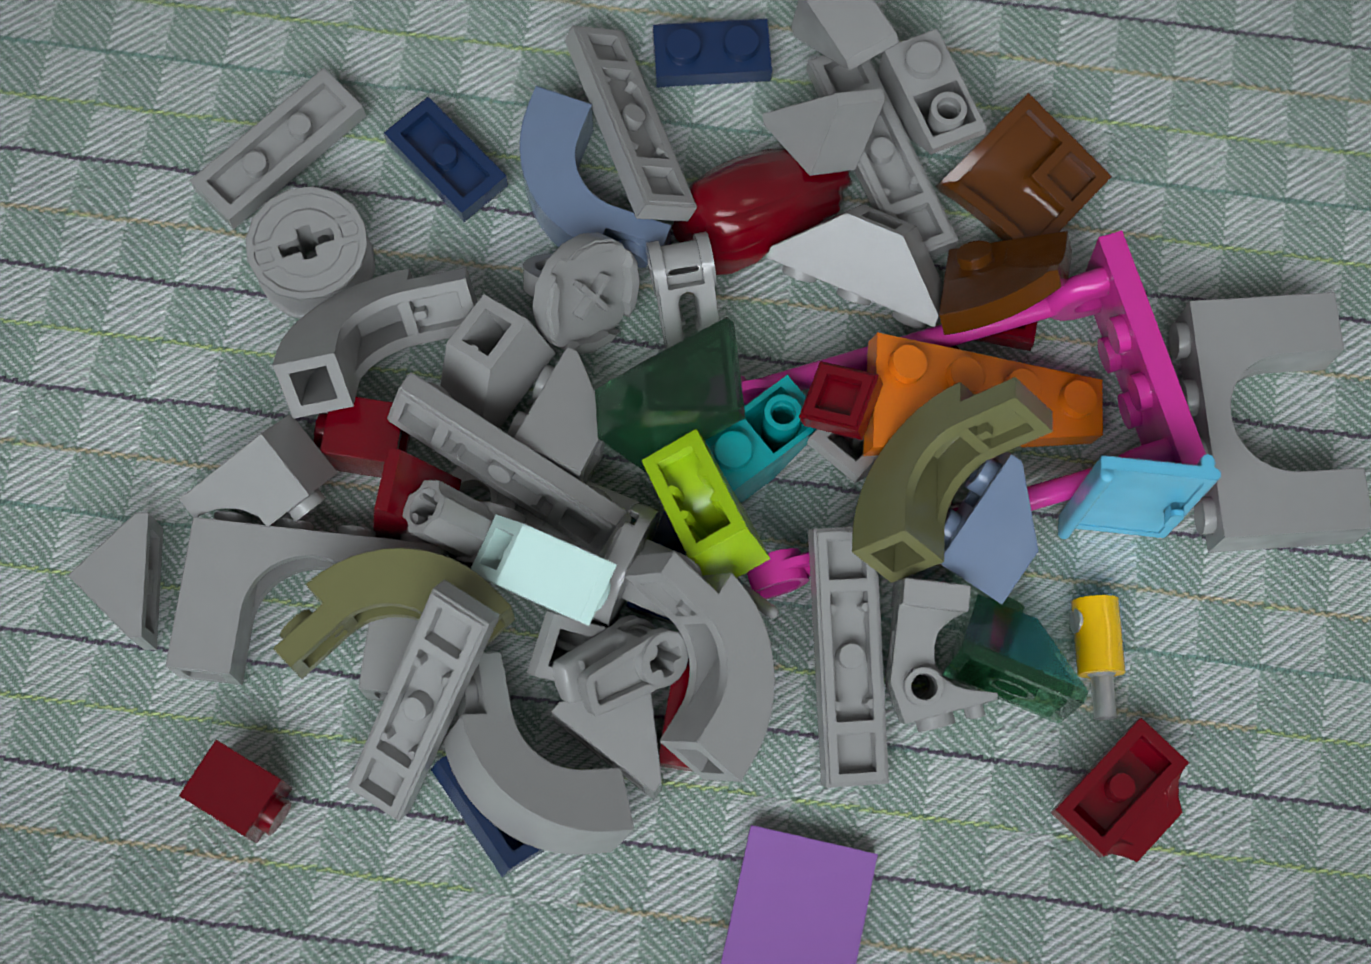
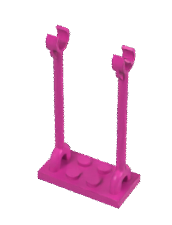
[692,231,1206,599]

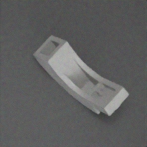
[273,267,477,419]
[625,552,775,782]
[443,652,634,855]

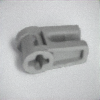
[645,231,722,355]
[553,615,689,716]

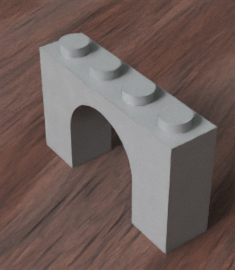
[1169,292,1371,553]
[165,511,450,701]

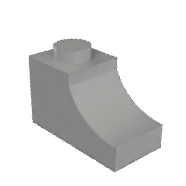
[179,414,338,527]

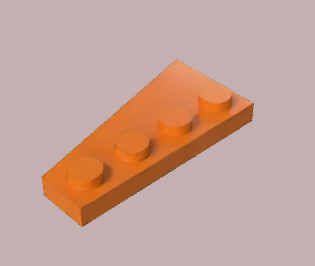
[863,332,1103,456]

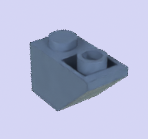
[940,452,1039,604]

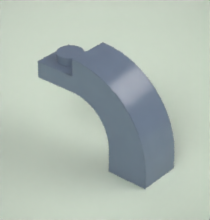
[519,86,671,268]

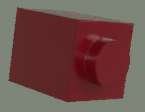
[314,397,411,478]
[179,740,293,843]

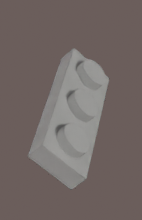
[189,68,366,230]

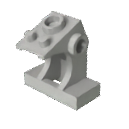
[885,578,998,732]

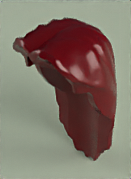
[672,148,852,275]

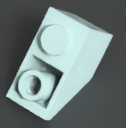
[471,514,617,626]

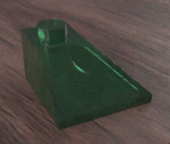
[595,317,746,472]
[941,594,1089,724]

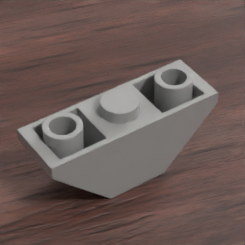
[767,204,943,328]

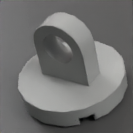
[523,232,640,354]
[592,502,703,628]

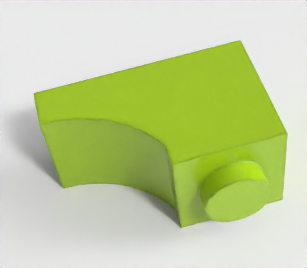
[641,429,770,578]

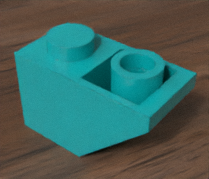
[703,375,817,503]

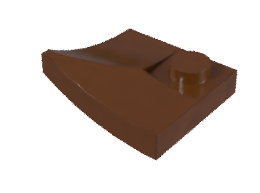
[935,93,1112,241]
[939,231,1072,335]

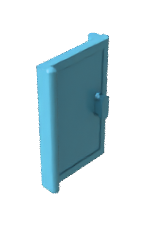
[1058,454,1221,539]

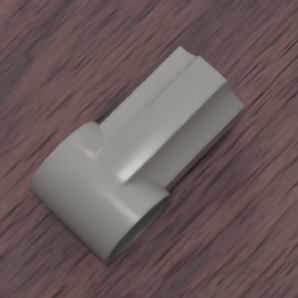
[402,480,527,569]

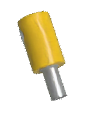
[1070,595,1126,720]

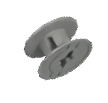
[245,186,376,319]

